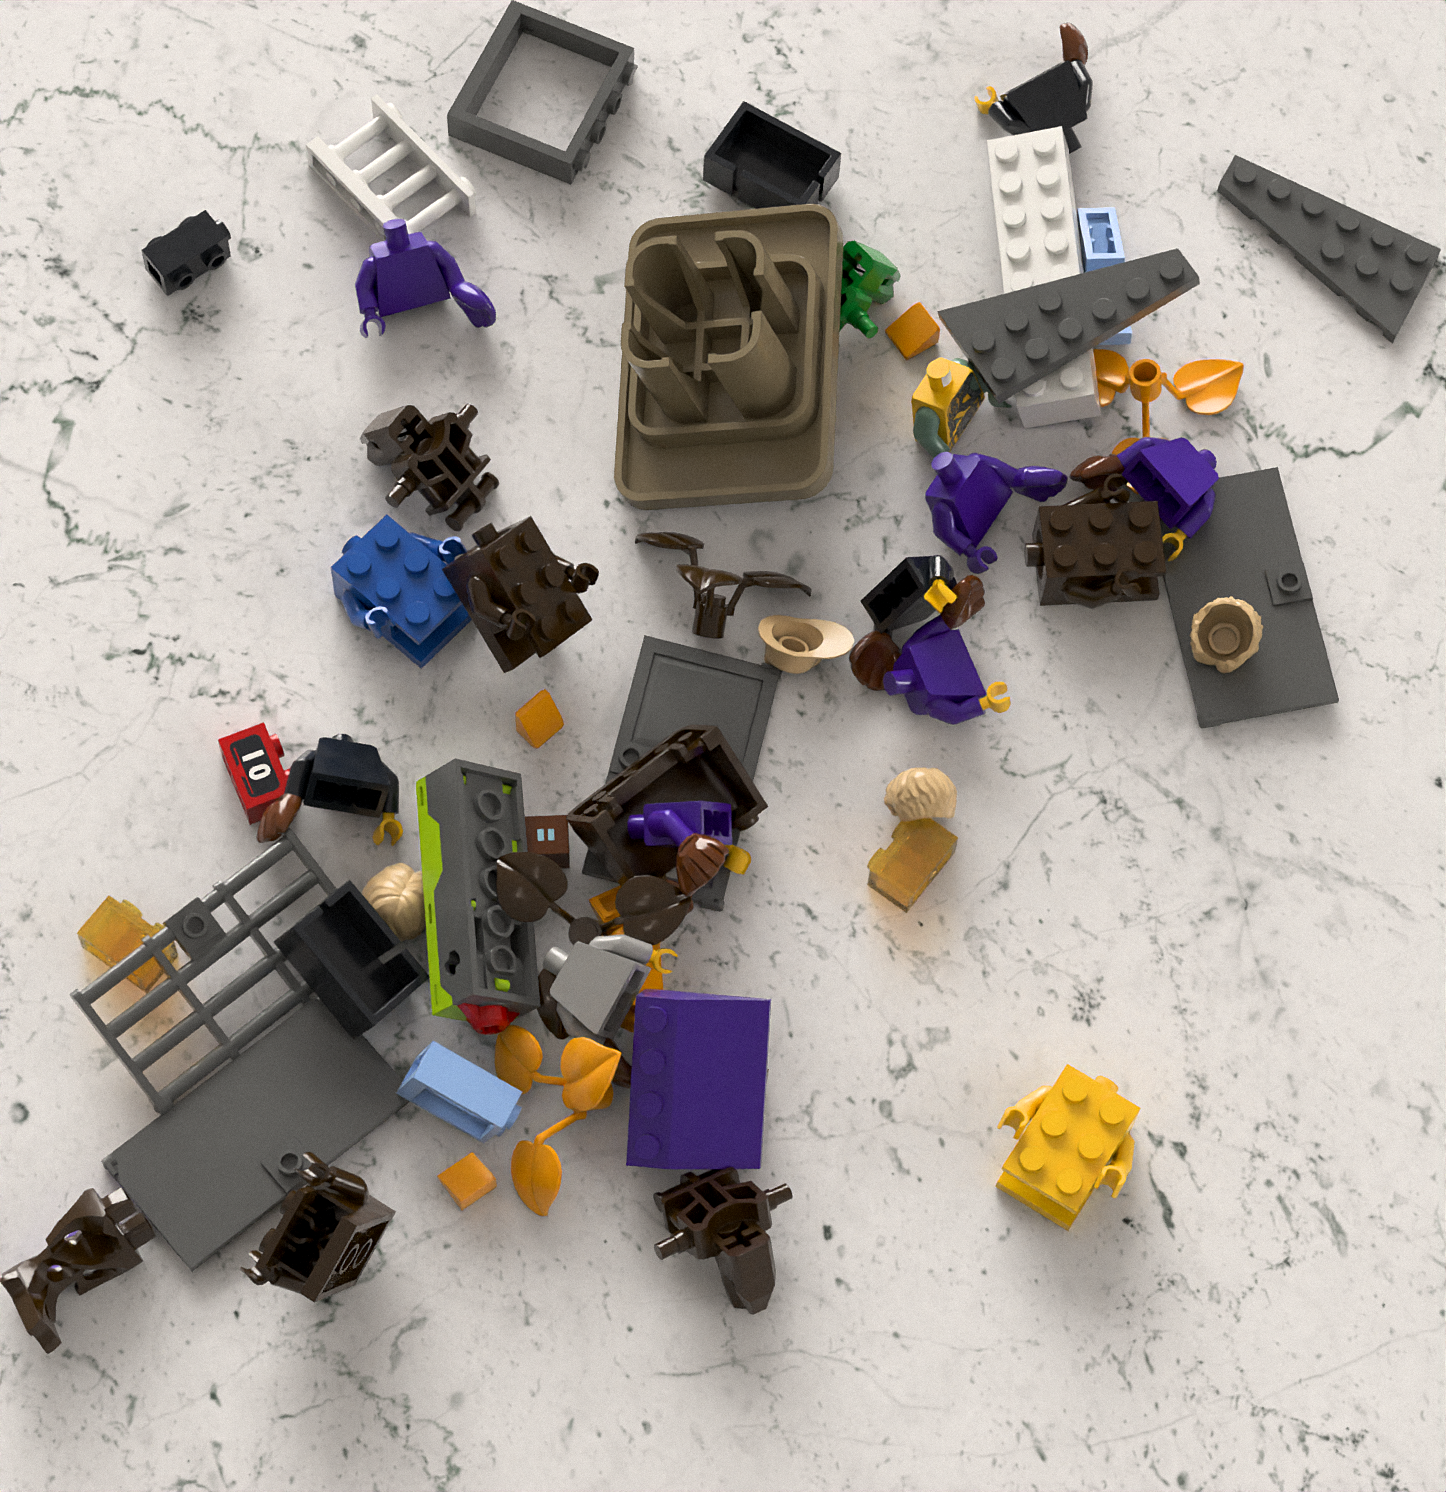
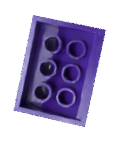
[626,989,771,1169]

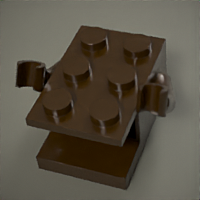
[1024,473,1166,609]
[442,516,599,673]
[240,1152,396,1303]

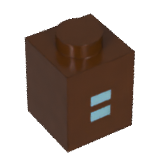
[525,815,570,869]

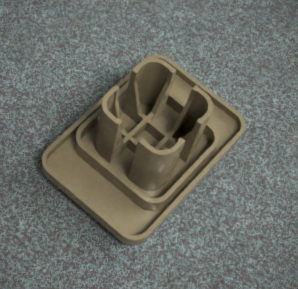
[614,204,843,510]

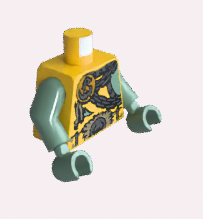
[911,357,1015,459]

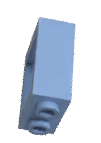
[396,1041,522,1143]

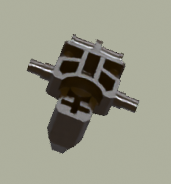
[360,404,499,531]
[653,1167,793,1315]

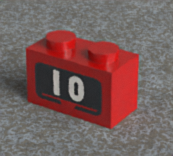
[218,722,290,825]

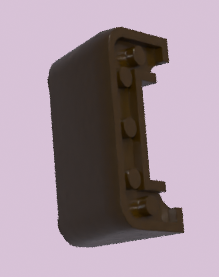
[566,724,768,887]

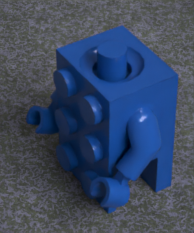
[331,514,472,669]

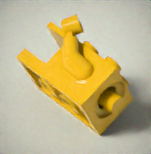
[995,1064,1141,1231]

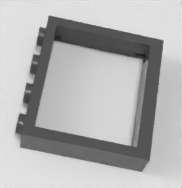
[447,0,638,185]

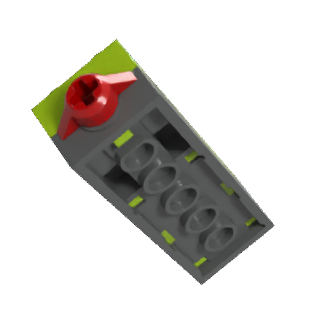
[416,758,541,1035]

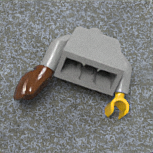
[543,934,678,1088]

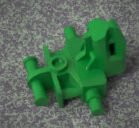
[839,240,901,346]

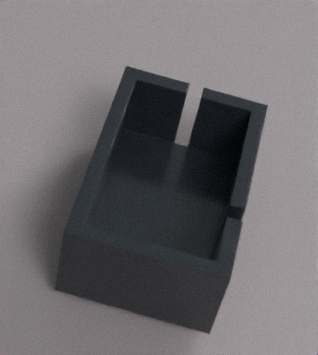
[703,101,842,209]
[273,880,430,1040]

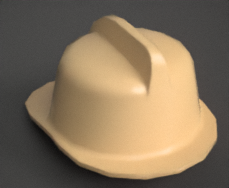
[758,615,854,674]

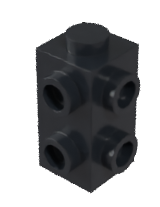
[141,210,231,296]

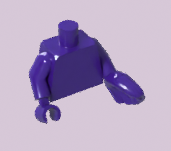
[355,219,496,338]
[925,452,1068,574]

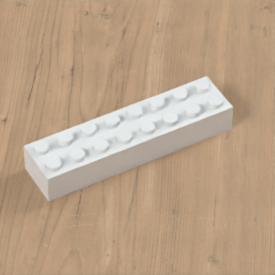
[987,126,1101,429]

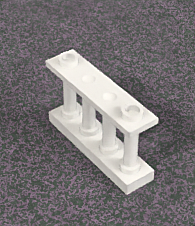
[306,94,476,241]

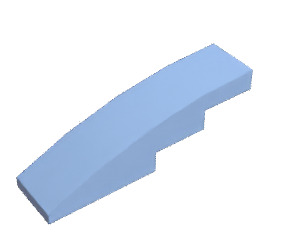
[1077,207,1132,345]

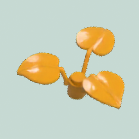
[1093,349,1244,494]
[495,1025,622,1216]

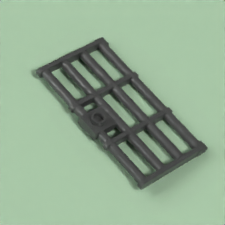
[70,828,337,1116]

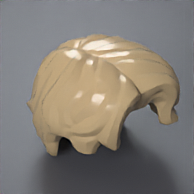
[1190,596,1263,673]
[884,767,957,822]
[362,863,426,942]

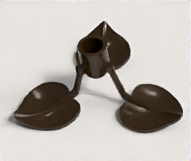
[635,532,812,639]
[496,852,691,1040]

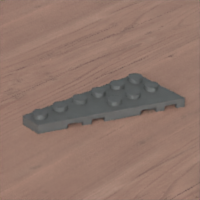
[1217,155,1441,344]
[937,248,1200,404]

